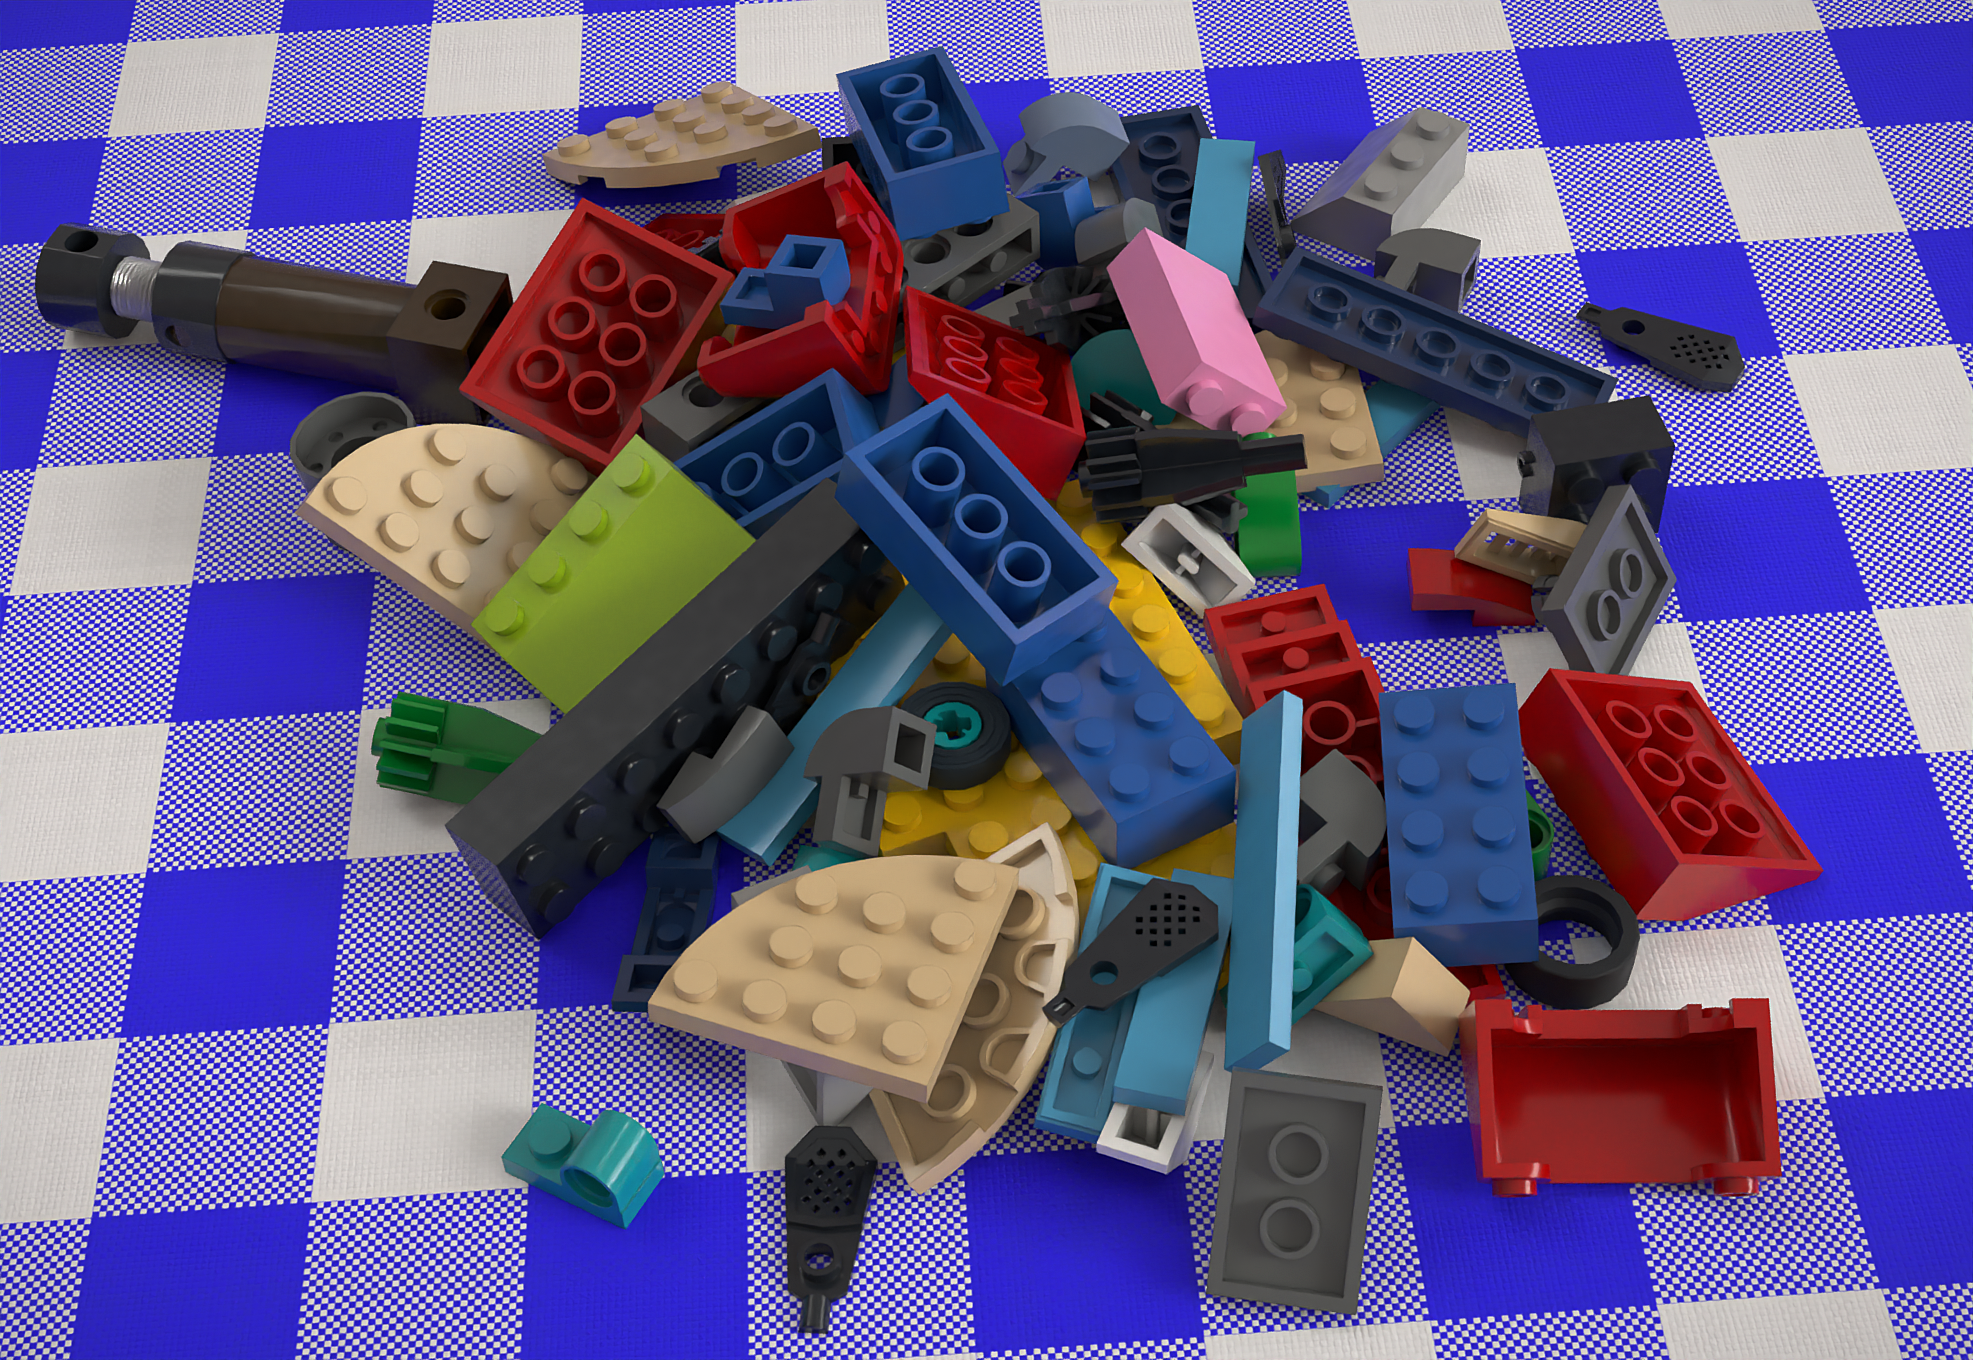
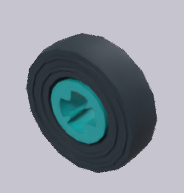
[900,682,1011,790]

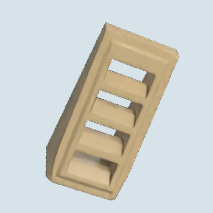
[1454,508,1587,585]

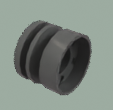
[290,392,417,551]

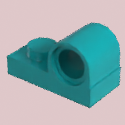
[1219,884,1374,1027]
[501,1103,665,1230]

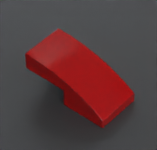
[1406,548,1536,627]

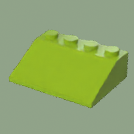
[470,434,757,715]

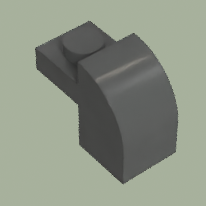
[1075,198,1164,323]
[1373,228,1481,313]
[803,706,937,859]
[1296,748,1387,899]

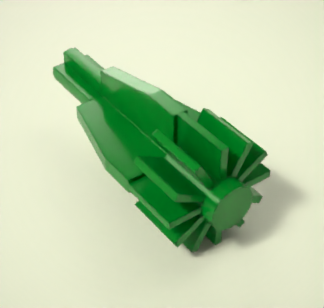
[371,691,543,804]

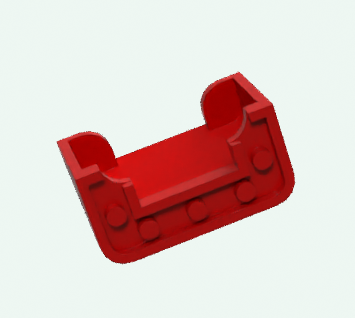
[697,161,904,398]
[1458,998,1782,1198]

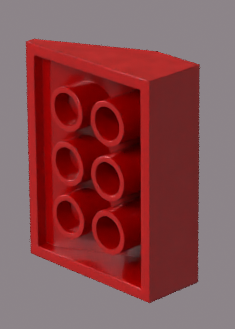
[459,198,736,478]
[902,285,1086,502]
[1518,668,1824,921]

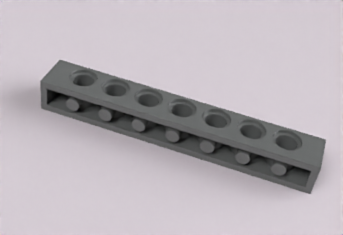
[640,193,1040,463]

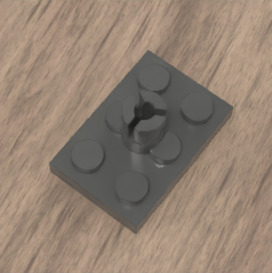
[1531,484,1677,676]
[1206,1066,1383,1315]

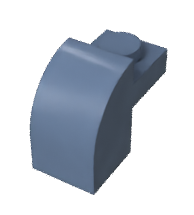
[1002,92,1130,197]

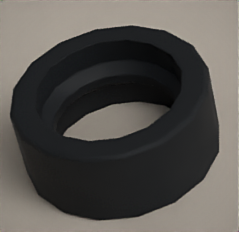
[1504,875,1640,1010]

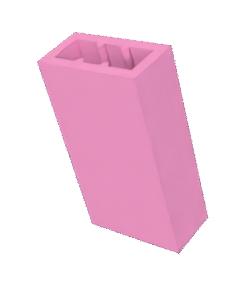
[1106,227,1287,438]

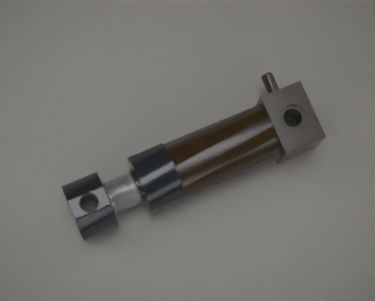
[35,222,514,426]

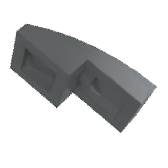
[657,705,795,844]

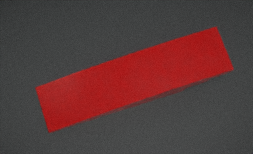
[1203,584,1506,1031]

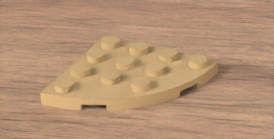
[542,81,823,188]
[1149,330,1384,512]
[295,424,597,652]
[869,821,1080,1195]
[648,855,1020,1103]

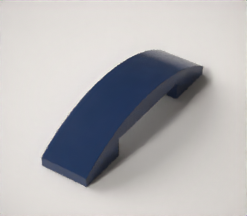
[611,826,722,1013]

